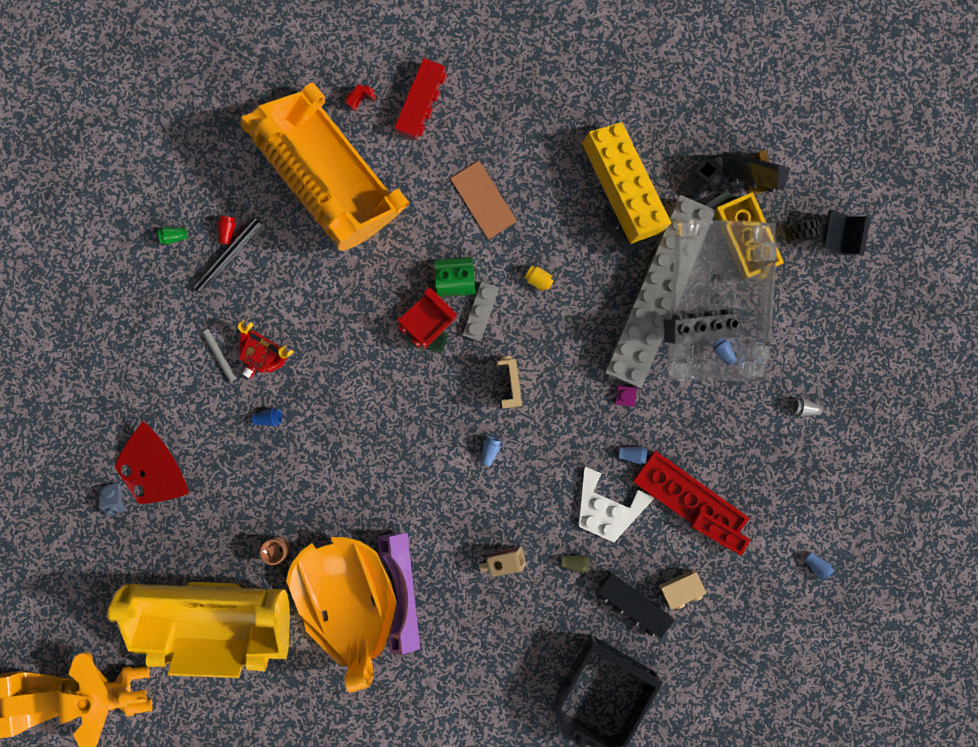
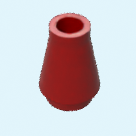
[217,215,236,244]

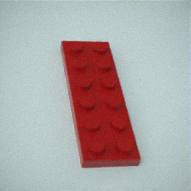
[632,450,750,550]

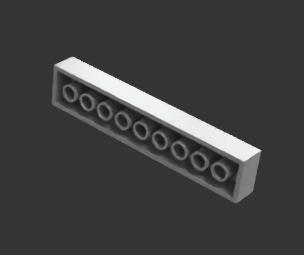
[604,195,716,388]

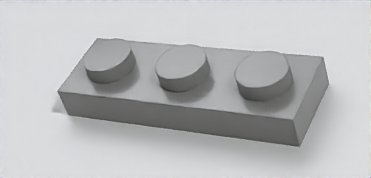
[463,282,499,342]

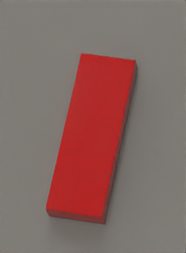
[690,510,751,556]

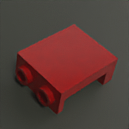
[396,287,457,350]

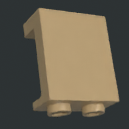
[496,356,522,408]

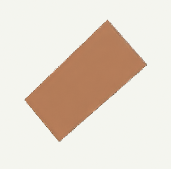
[450,161,517,239]

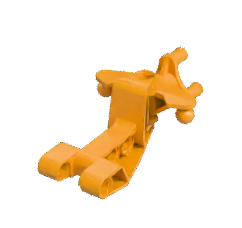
[0,652,153,747]

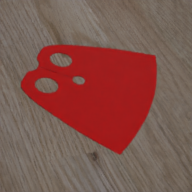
[115,421,189,504]

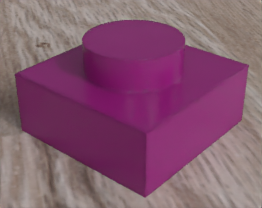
[615,385,637,407]

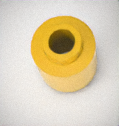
[524,265,554,292]

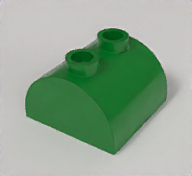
[434,257,476,297]

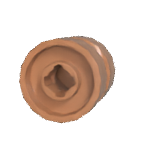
[260,536,290,565]

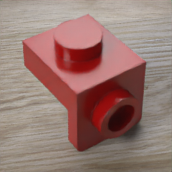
[346,83,376,111]

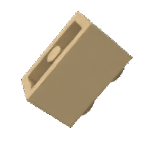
[659,570,707,610]

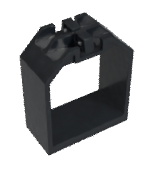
[554,634,663,747]

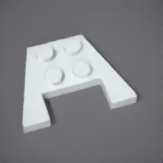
[578,466,654,542]

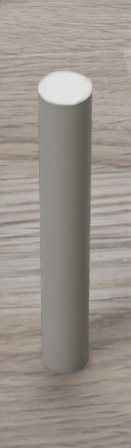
[202,329,237,382]

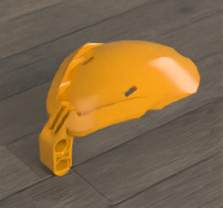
[286,537,396,693]

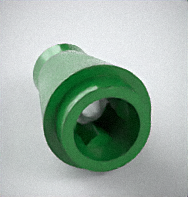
[158,227,188,246]

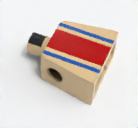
[479,546,526,577]

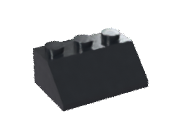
[723,152,791,193]

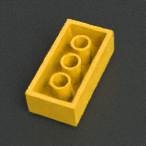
[714,192,784,281]

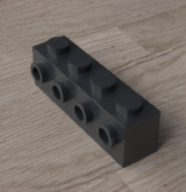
[664,308,741,344]

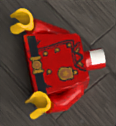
[238,319,294,379]

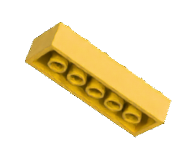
[582,122,671,244]

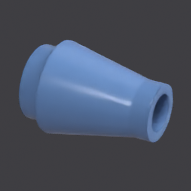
[711,338,737,366]
[480,436,502,466]
[619,446,647,465]
[804,552,834,581]

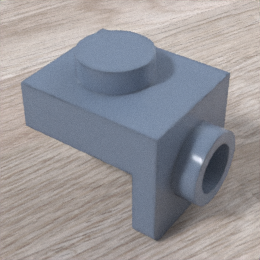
[99,483,126,515]

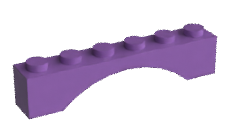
[377,533,420,655]

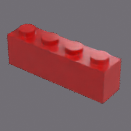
[394,58,447,141]

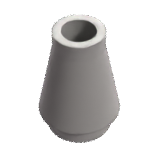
[791,397,823,416]

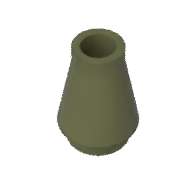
[562,555,590,574]

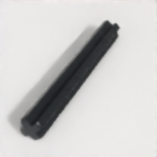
[193,217,262,293]

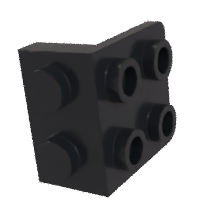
[822,210,870,256]

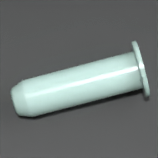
[706,189,732,208]

